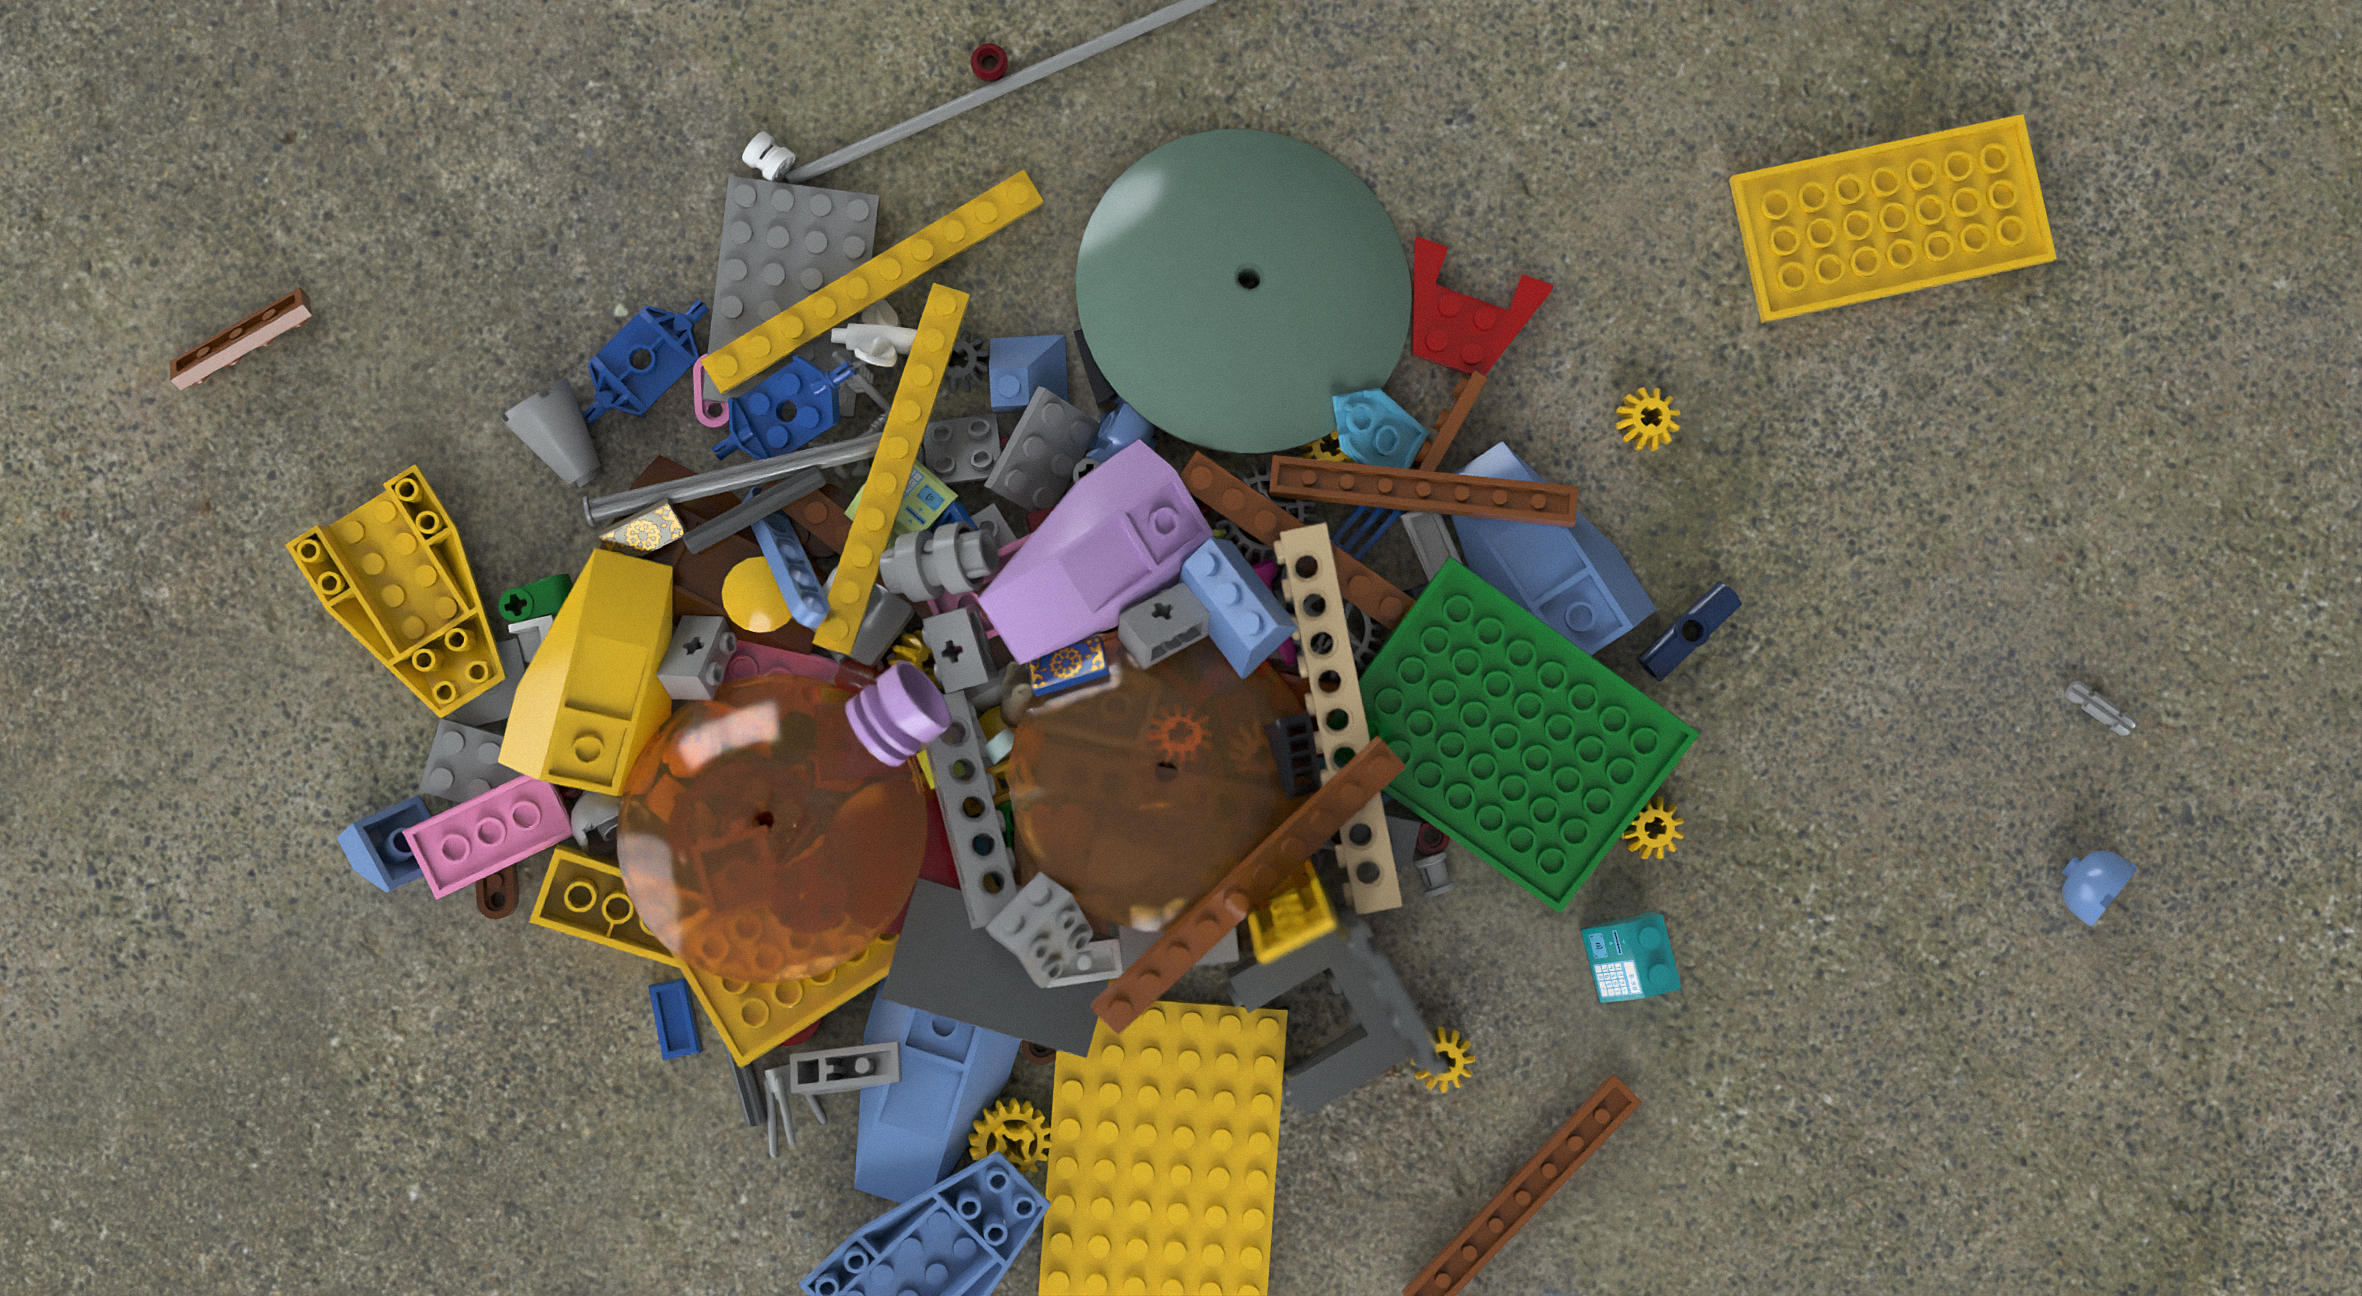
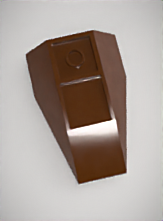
[599,455,829,656]

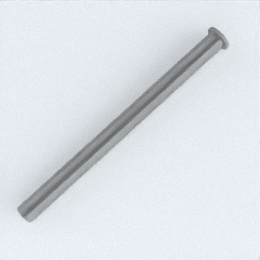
[583,432,883,527]

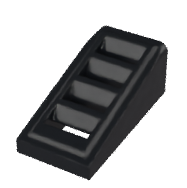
[1264,712,1322,801]

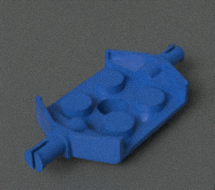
[582,299,710,426]
[712,356,857,461]

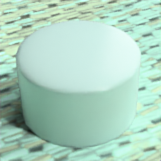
[985,728,1021,765]

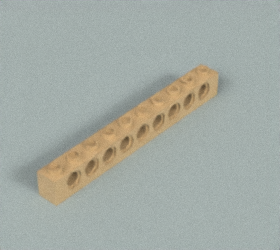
[1274,523,1403,915]

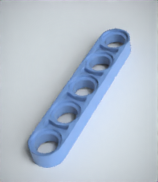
[743,486,830,628]

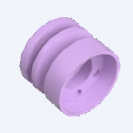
[846,661,952,766]

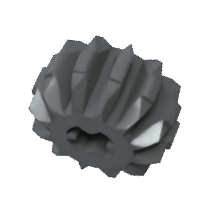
[941,330,990,393]

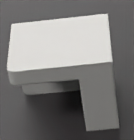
[508,615,556,663]

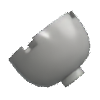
[571,790,652,855]

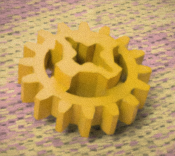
[968,1098,1052,1176]

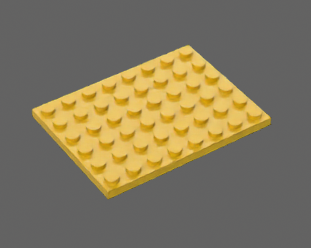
[1038,999,1288,1296]

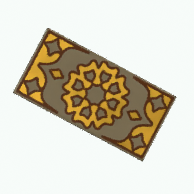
[598,498,687,558]

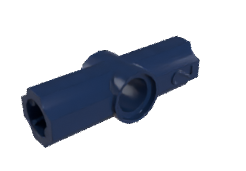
[1636,581,1742,682]

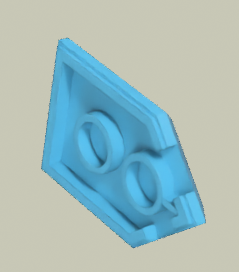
[1332,388,1429,469]

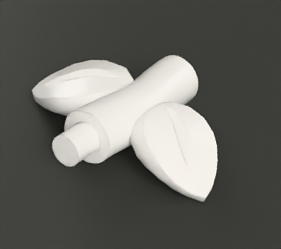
[831,299,917,367]

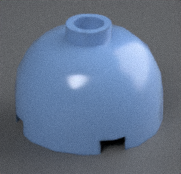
[1086,395,1157,464]
[2061,850,2138,927]

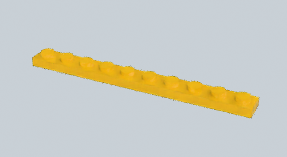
[700,169,1044,395]
[813,283,970,656]

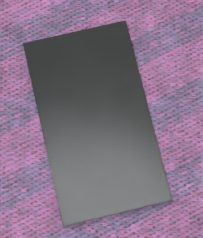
[881,878,1120,1058]

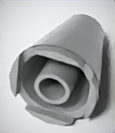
[501,378,601,488]

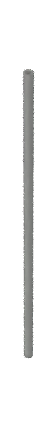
[785,0,1219,185]

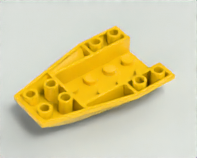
[285,464,508,718]
[498,548,673,796]

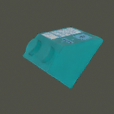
[1580,911,1682,1003]

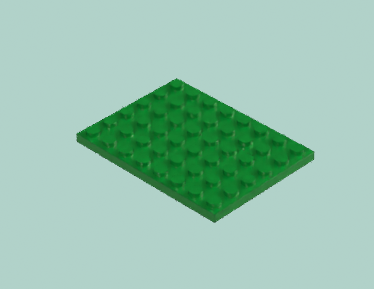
[1326,555,1700,914]

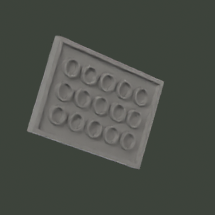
[702,176,880,419]

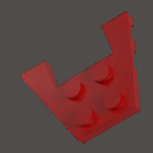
[1411,236,1554,376]

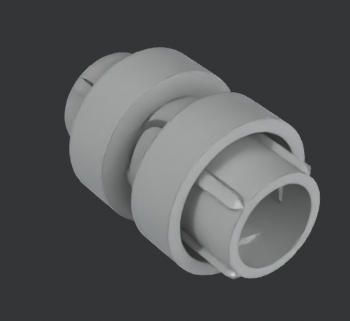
[880,521,999,602]

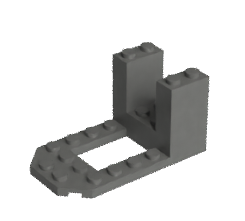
[1225,904,1448,1116]

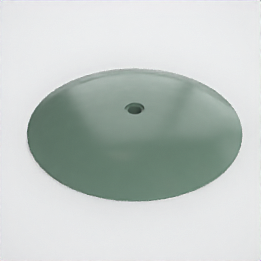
[1076,129,1412,454]

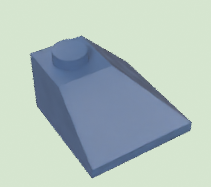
[989,334,1069,414]
[337,795,431,893]

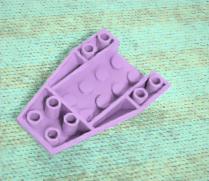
[977,439,1214,664]

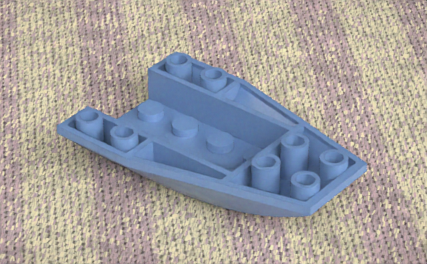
[1450,441,1657,655]
[854,976,1021,1204]
[799,1150,1051,1296]

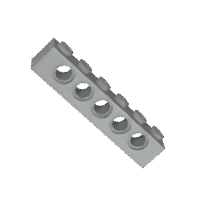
[923,690,1022,930]

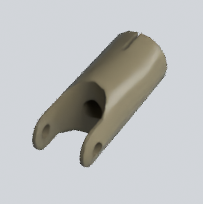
[1001,661,1035,728]

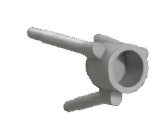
[763,1063,827,1157]

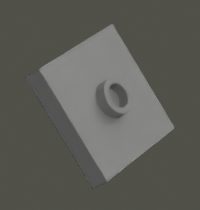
[457,638,528,727]

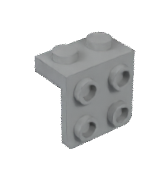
[809,567,914,668]
[986,872,1093,988]

